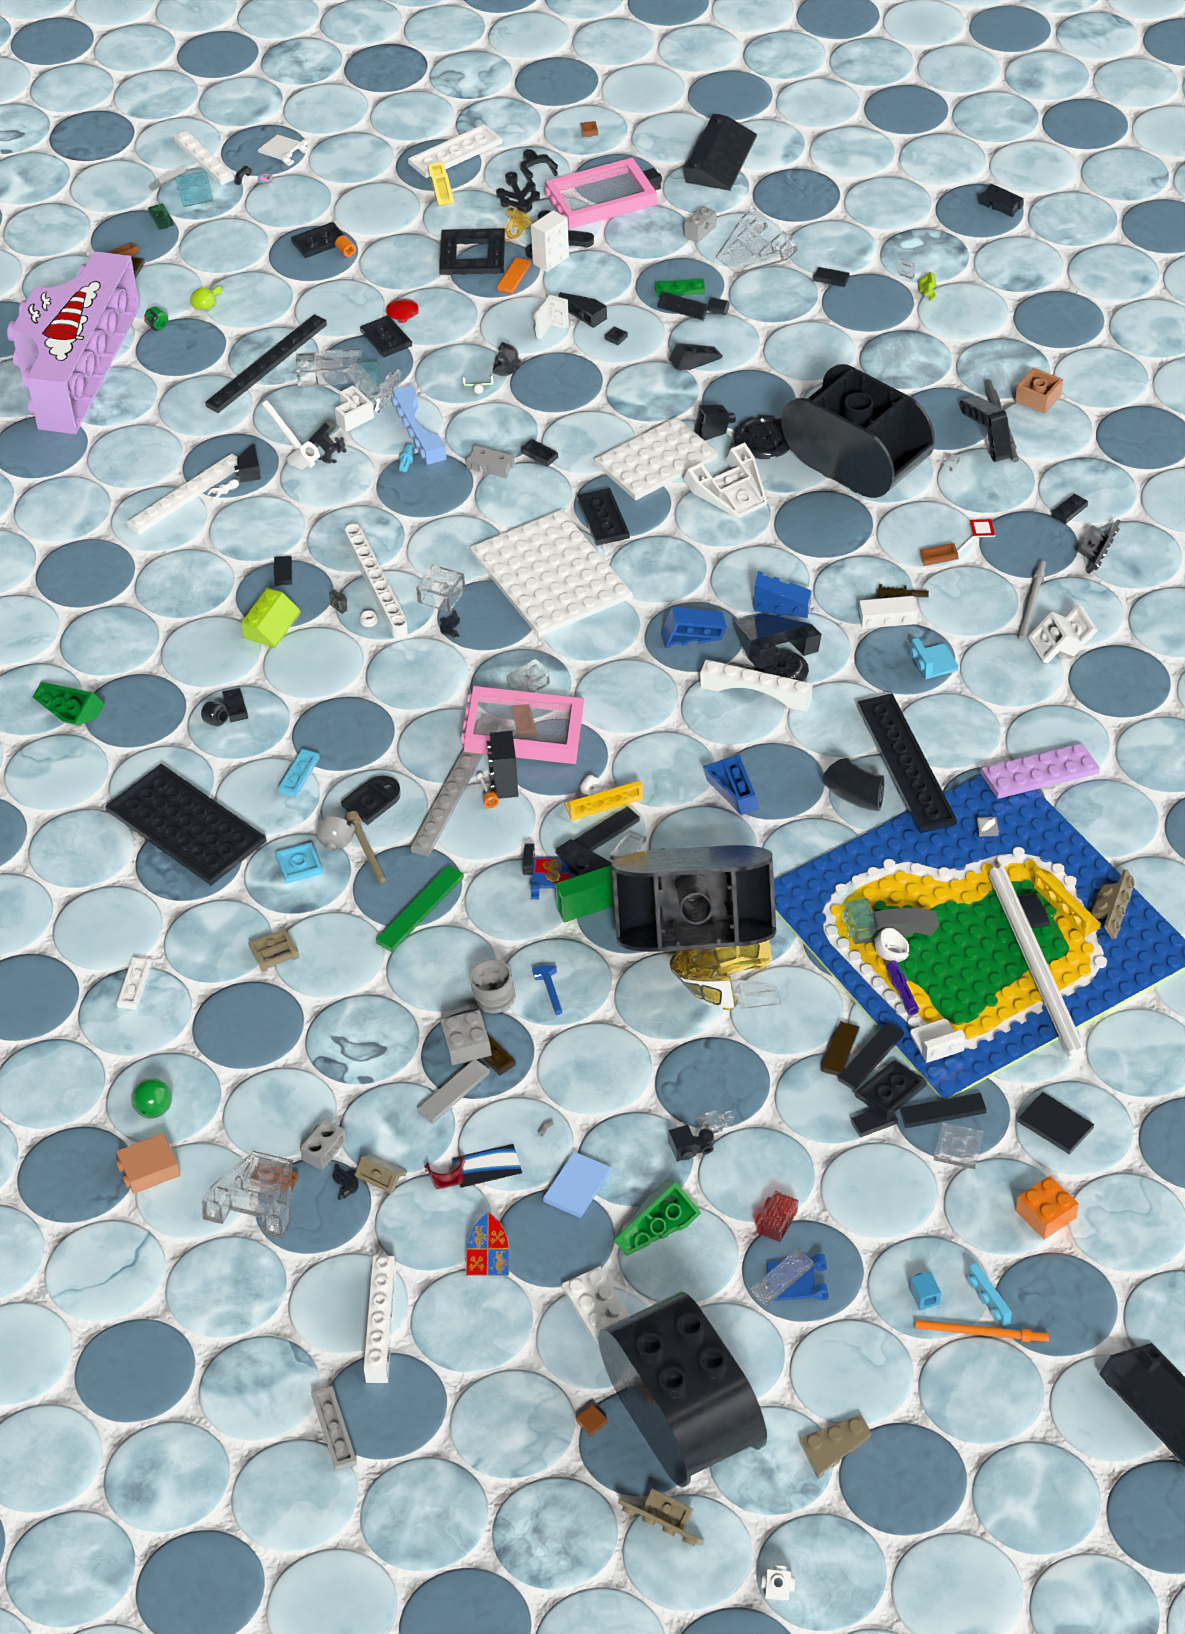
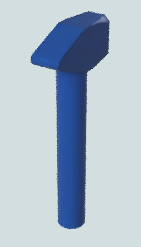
[532,965,563,1015]

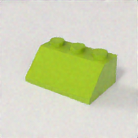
[241,588,301,648]

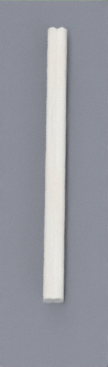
[989,866,1085,1059]

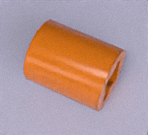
[335,236,356,257]

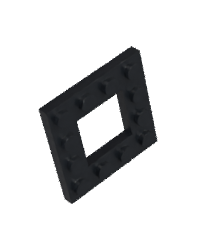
[439,228,506,275]

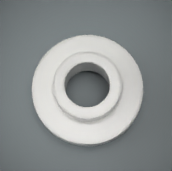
[360,610,378,627]

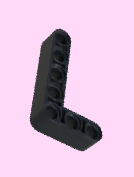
[960,396,1012,462]

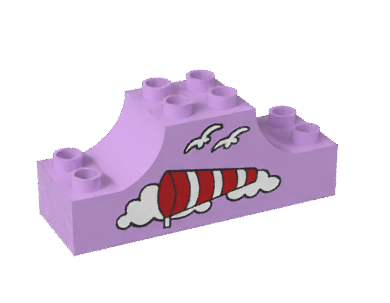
[7,251,140,434]

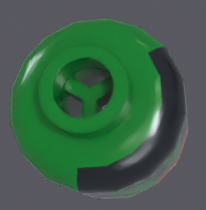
[144,306,168,331]

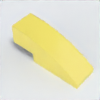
[428,162,454,206]

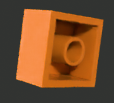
[1016,1175,1079,1240]

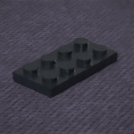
[577,488,630,546]

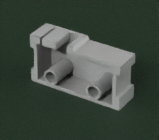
[466,445,515,478]

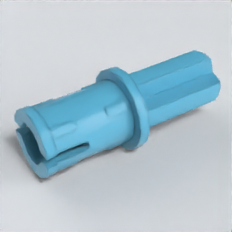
[398,444,415,472]

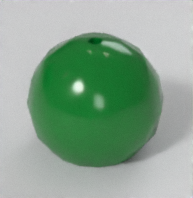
[131,1078,172,1119]

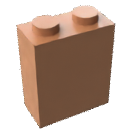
[115,1133,181,1194]

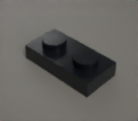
[521,439,559,467]
[1052,493,1088,524]

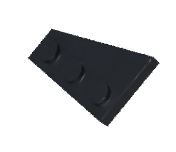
[555,839,612,876]

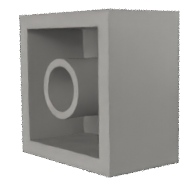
[440,1010,491,1066]

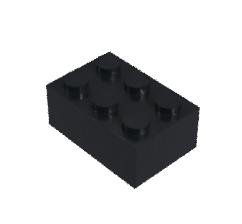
[486,730,519,799]

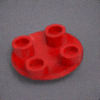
[386,298,419,323]

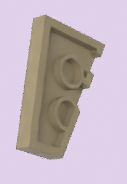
[800,1415,871,1479]

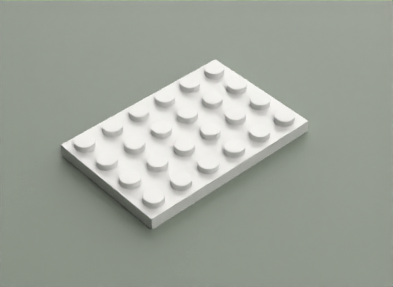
[594,417,718,501]

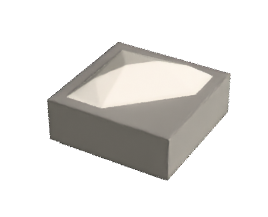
[977,817,999,837]

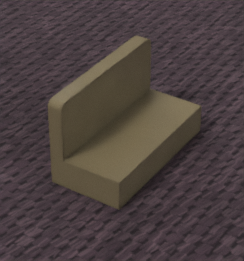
[355,1155,407,1193]

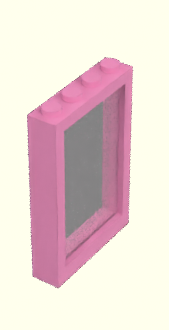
[544,157,657,229]
[461,686,584,764]

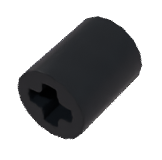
[708,297,730,315]

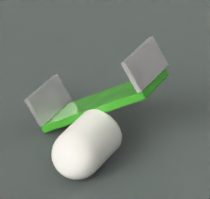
[464,376,493,394]

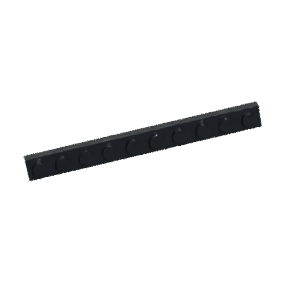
[205,314,327,413]

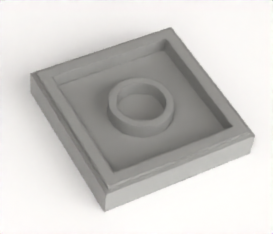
[148,166,186,191]

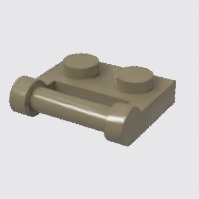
[248,928,299,972]

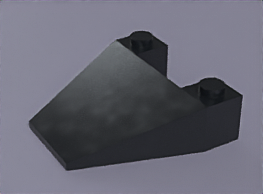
[734,613,822,668]

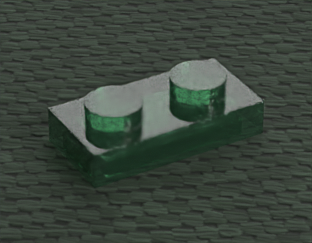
[148,203,174,230]

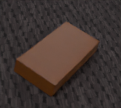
[920,543,959,566]

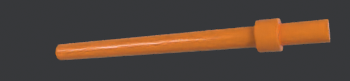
[915,1320,1049,1342]

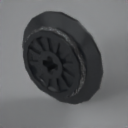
[754,650,809,681]

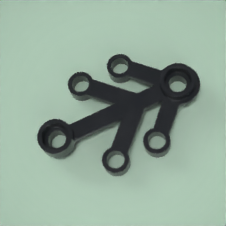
[496,172,540,213]

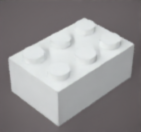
[531,210,569,272]

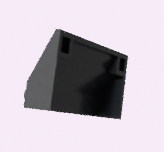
[685,114,757,191]
[1099,1343,1185,1467]

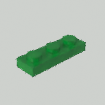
[655,279,705,297]

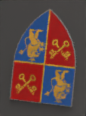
[466,1211,509,1276]

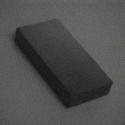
[814,267,850,287]
[274,556,293,586]
[851,1110,898,1138]

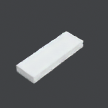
[117,957,152,1010]

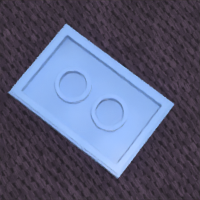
[543,1152,611,1218]

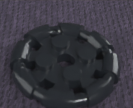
[733,415,790,459]

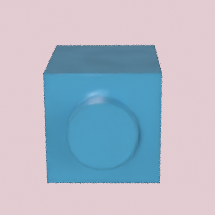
[909,1271,941,1311]

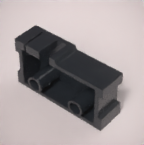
[979,184,1024,217]

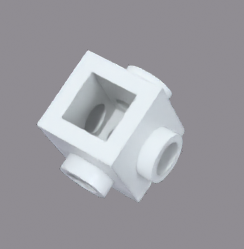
[762,1565,796,1601]

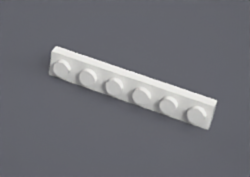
[173,130,234,185]

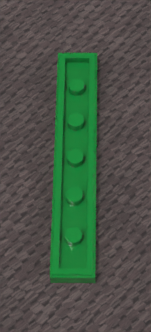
[376,865,464,952]

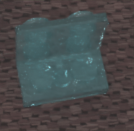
[175,171,213,207]

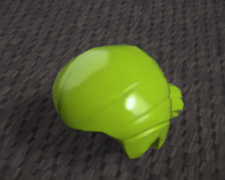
[190,285,223,311]

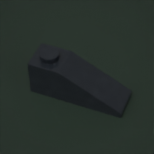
[558,292,607,328]
[669,343,723,371]

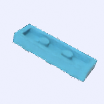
[278,749,320,798]
[967,1263,1012,1327]

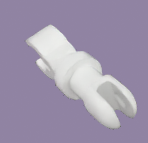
[207,479,239,501]

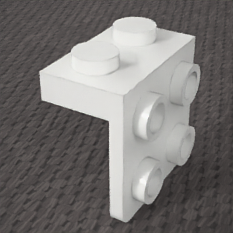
[534,295,569,339]
[910,1019,965,1063]

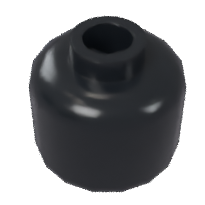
[201,701,229,726]

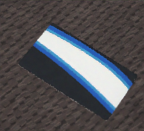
[452,1144,522,1188]

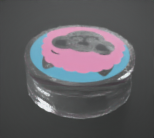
[257,174,274,187]

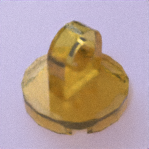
[505,207,535,239]

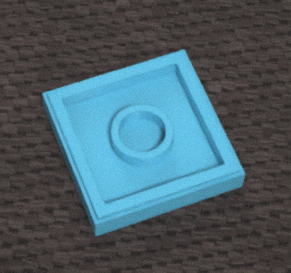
[275,842,323,884]

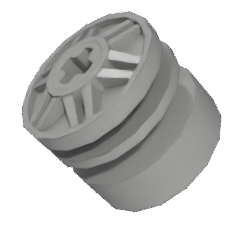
[469,959,516,1014]

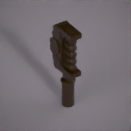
[878,584,929,599]

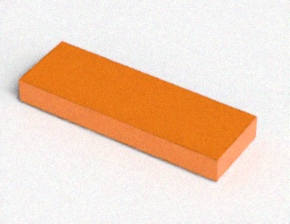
[497,257,531,294]

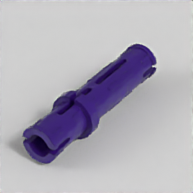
[886,961,920,1016]

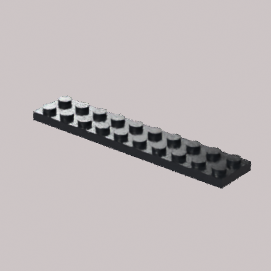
[857,693,957,834]

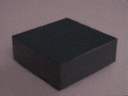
[605,327,628,346]

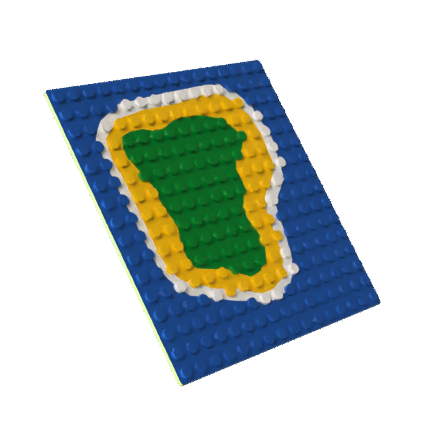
[774,775,1185,1100]

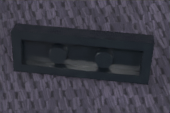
[658,292,709,321]

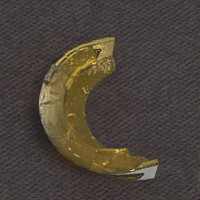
[670,940,772,1010]

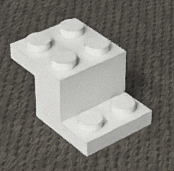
[1028,605,1098,663]

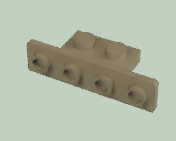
[1091,869,1135,939]
[617,1489,704,1546]

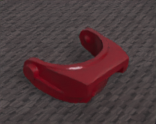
[424,1155,465,1190]

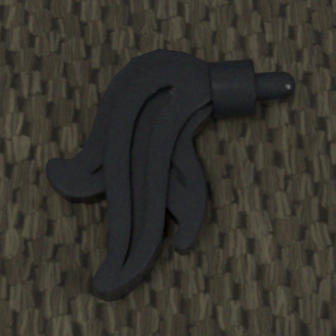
[440,610,460,638]
[332,1163,358,1200]

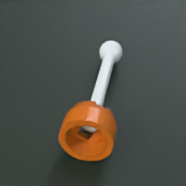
[477,772,499,808]

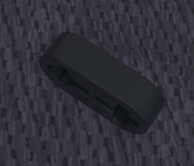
[523,843,535,875]

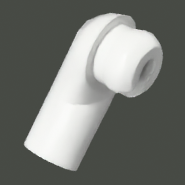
[580,775,598,798]

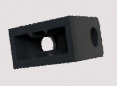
[694,405,736,441]

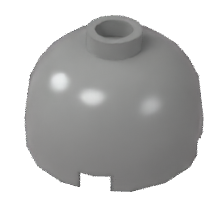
[316,816,355,851]

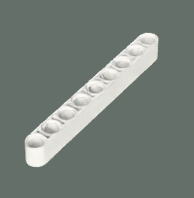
[345,524,408,639]

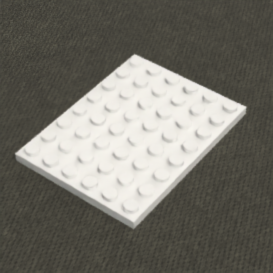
[470,509,632,637]

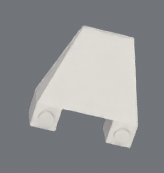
[684,443,768,519]

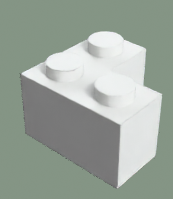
[335,386,374,432]

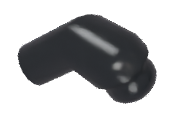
[234,166,252,185]

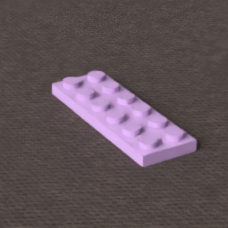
[980,743,1100,799]

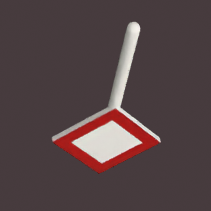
[957,519,995,554]

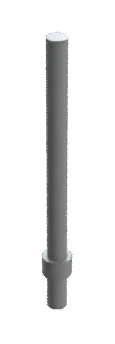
[1019,561,1046,641]

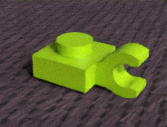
[918,271,937,301]

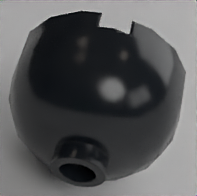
[492,342,521,376]

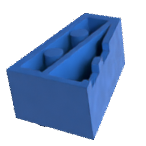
[754,571,811,618]
[661,607,727,648]
[703,754,759,815]

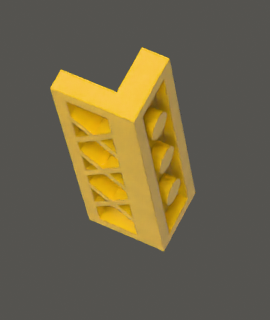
[565,781,643,821]
[1034,869,1101,937]

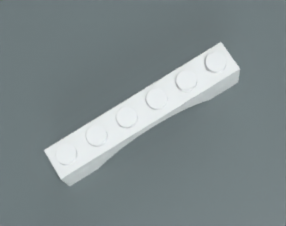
[700,660,812,712]

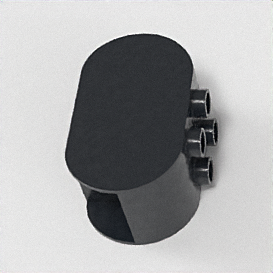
[781,364,935,498]
[612,845,777,952]
[598,1291,767,1488]

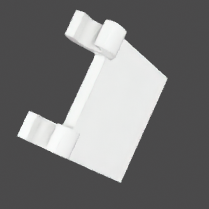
[258,134,310,166]

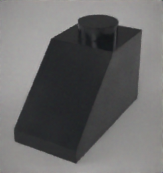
[234,444,261,482]

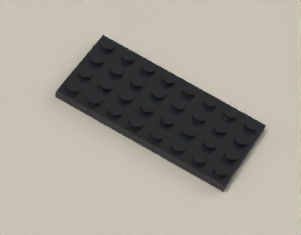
[105,764,267,886]

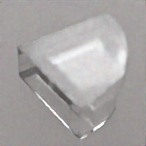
[942,452,960,472]

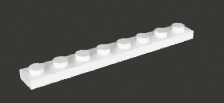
[127,453,237,535]

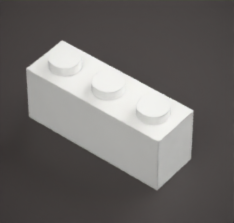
[859,596,917,629]

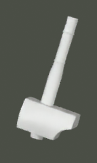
[262,400,320,470]

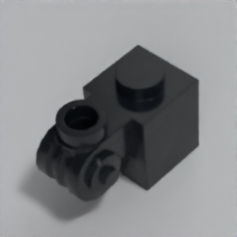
[668,1125,714,1162]

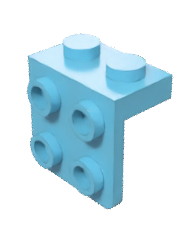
[910,638,958,680]

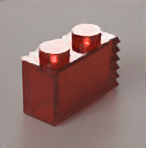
[755,1191,799,1242]

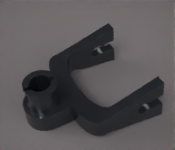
[520,149,558,182]

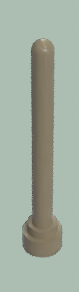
[344,811,386,884]

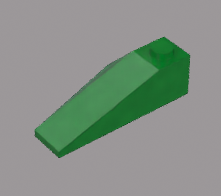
[33,682,105,726]
[613,1179,701,1256]

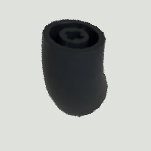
[822,758,885,811]

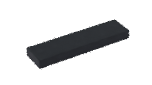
[574,806,640,851]
[838,1021,904,1091]
[900,1093,987,1128]

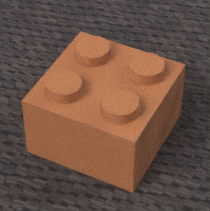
[1015,367,1063,413]

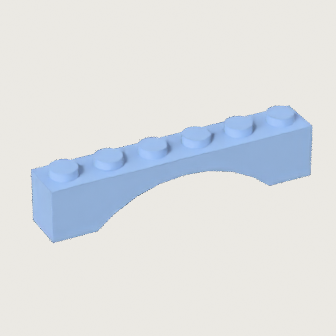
[391,385,446,465]

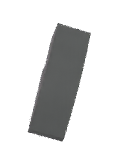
[873,908,939,937]

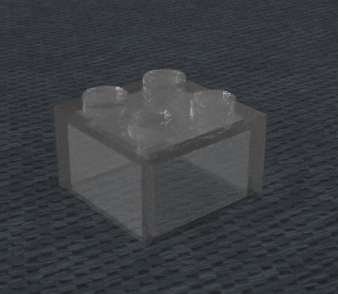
[416,564,465,612]

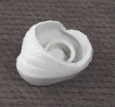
[874,928,909,962]

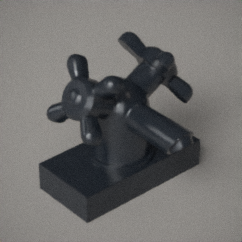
[307,422,347,464]

